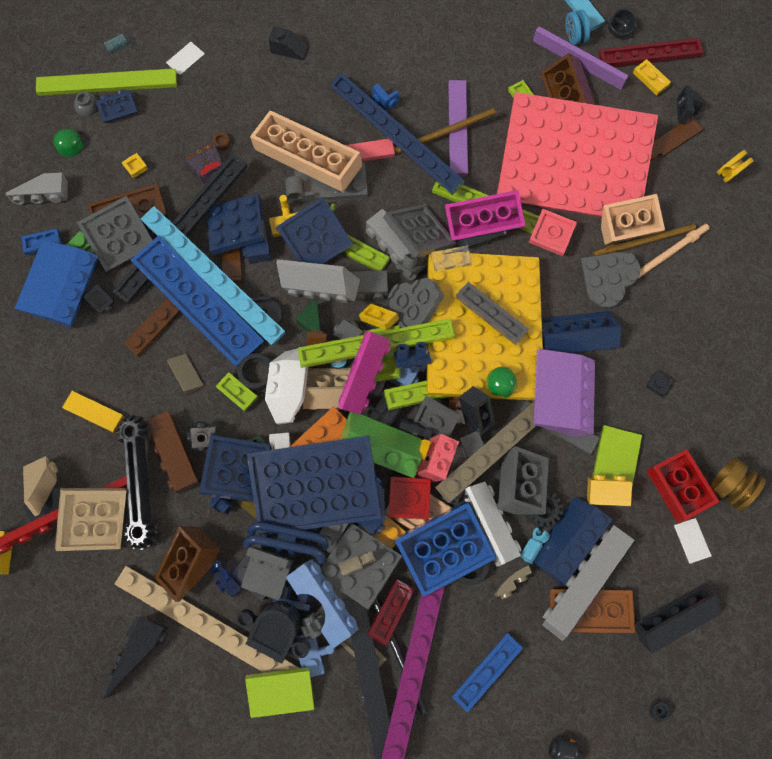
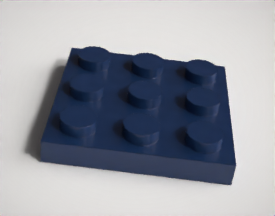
[208,193,265,255]
[276,196,353,264]
[199,435,270,503]

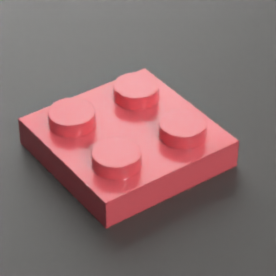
[528,209,577,256]

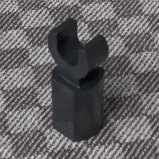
[398,419,433,440]

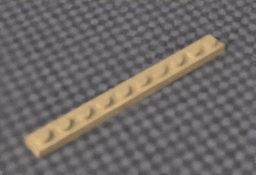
[115,566,299,673]

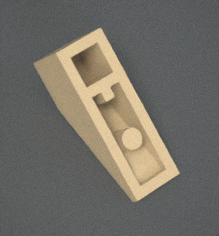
[23,456,58,516]

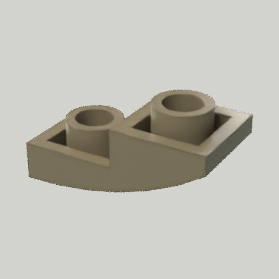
[494,565,532,599]

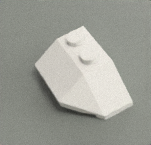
[265,349,308,425]

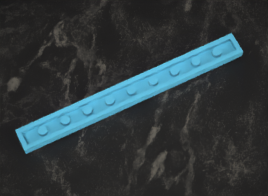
[141,207,285,346]

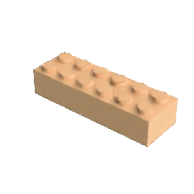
[250,111,362,192]

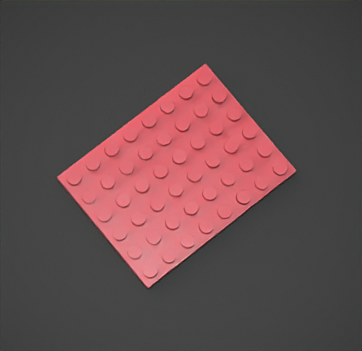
[497,92,658,217]

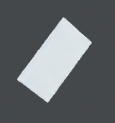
[166,42,205,75]
[674,518,711,564]

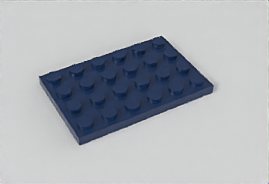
[247,435,382,536]

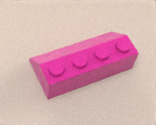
[445,190,525,241]
[337,330,391,414]

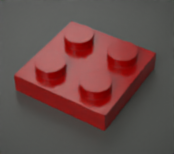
[389,477,431,520]

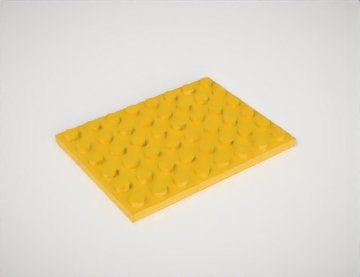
[427,251,543,400]

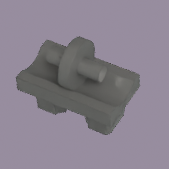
[396,253,428,280]

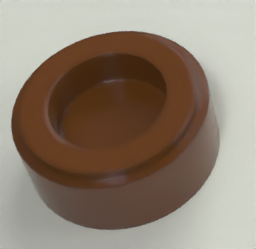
[212,132,231,151]

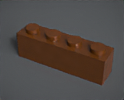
[146,411,201,494]

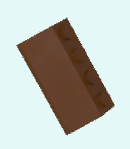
[541,53,596,105]

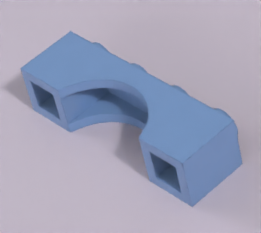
[286,559,359,649]

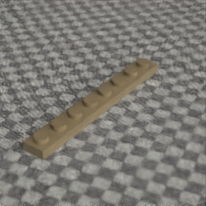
[436,401,536,503]

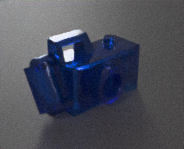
[210,560,243,598]

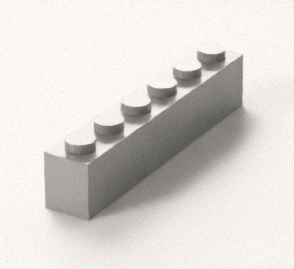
[542,525,634,641]

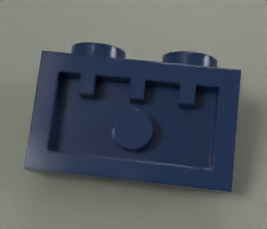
[96,89,138,123]

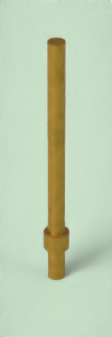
[395,108,496,154]
[592,223,696,256]

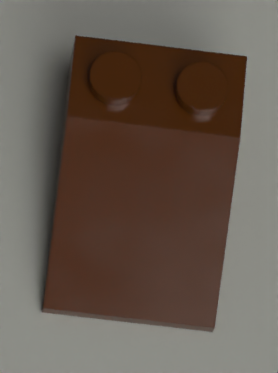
[155,526,220,602]

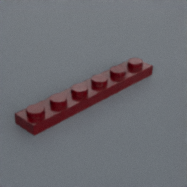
[598,38,703,67]

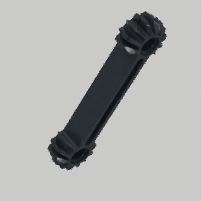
[115,415,160,550]

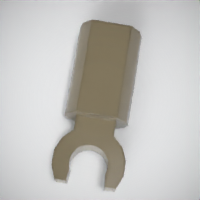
[339,551,376,577]

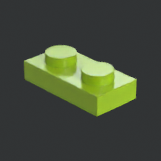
[216,372,258,412]

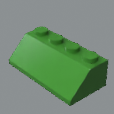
[339,412,422,478]

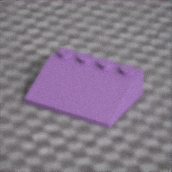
[534,349,595,438]

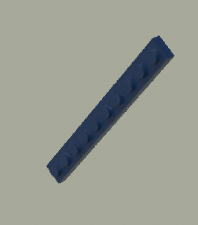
[330,73,465,195]

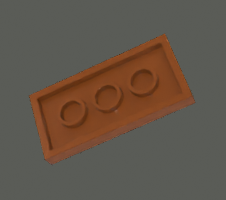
[549,589,635,633]

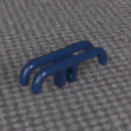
[243,522,329,564]

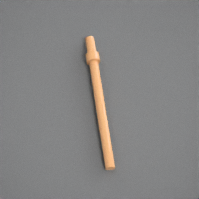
[638,224,709,278]

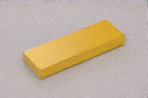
[62,391,124,433]

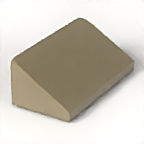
[167,354,204,395]

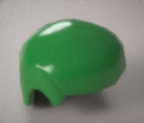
[53,128,83,157]
[486,367,517,398]

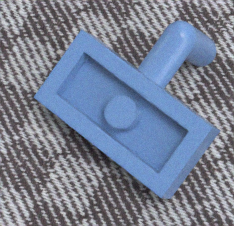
[297,635,336,677]

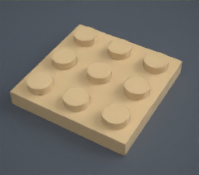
[55,488,126,551]

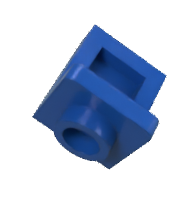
[372,83,399,111]

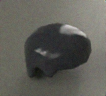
[608,9,636,39]

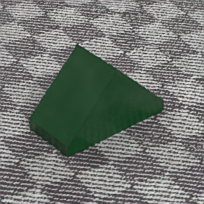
[296,299,320,332]

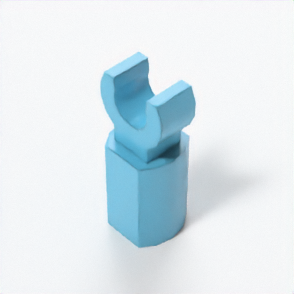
[520,527,550,564]

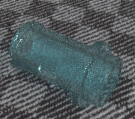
[104,33,127,53]

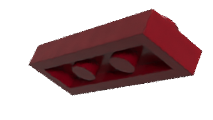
[367,579,414,646]

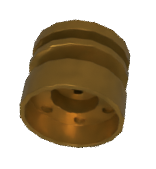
[710,457,766,511]

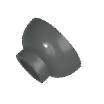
[74,92,98,117]

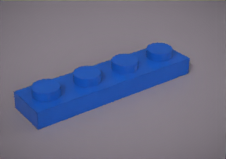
[451,633,523,713]

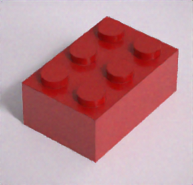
[646,449,719,523]

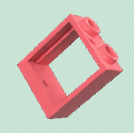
[415,434,459,483]

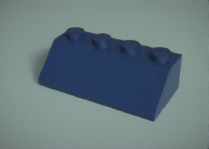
[541,311,621,354]
[533,497,612,585]

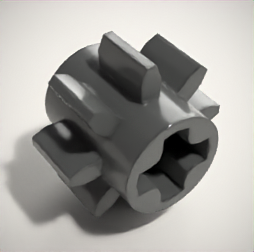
[300,612,325,639]

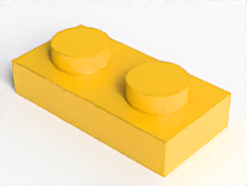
[633,59,671,96]
[359,304,399,330]

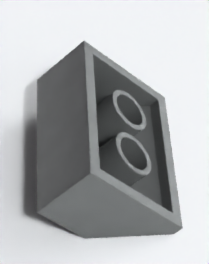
[498,446,549,514]

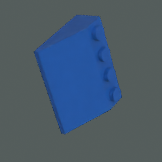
[14,240,98,329]
[393,501,497,597]

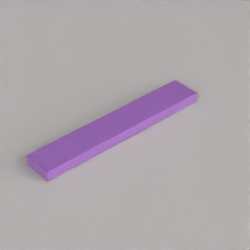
[533,27,628,90]
[448,80,468,176]

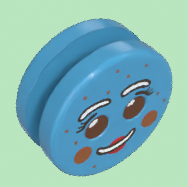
[565,9,590,45]

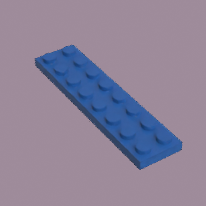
[131,236,264,368]

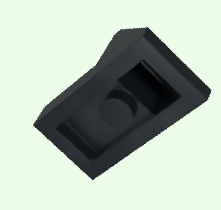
[677,85,705,124]

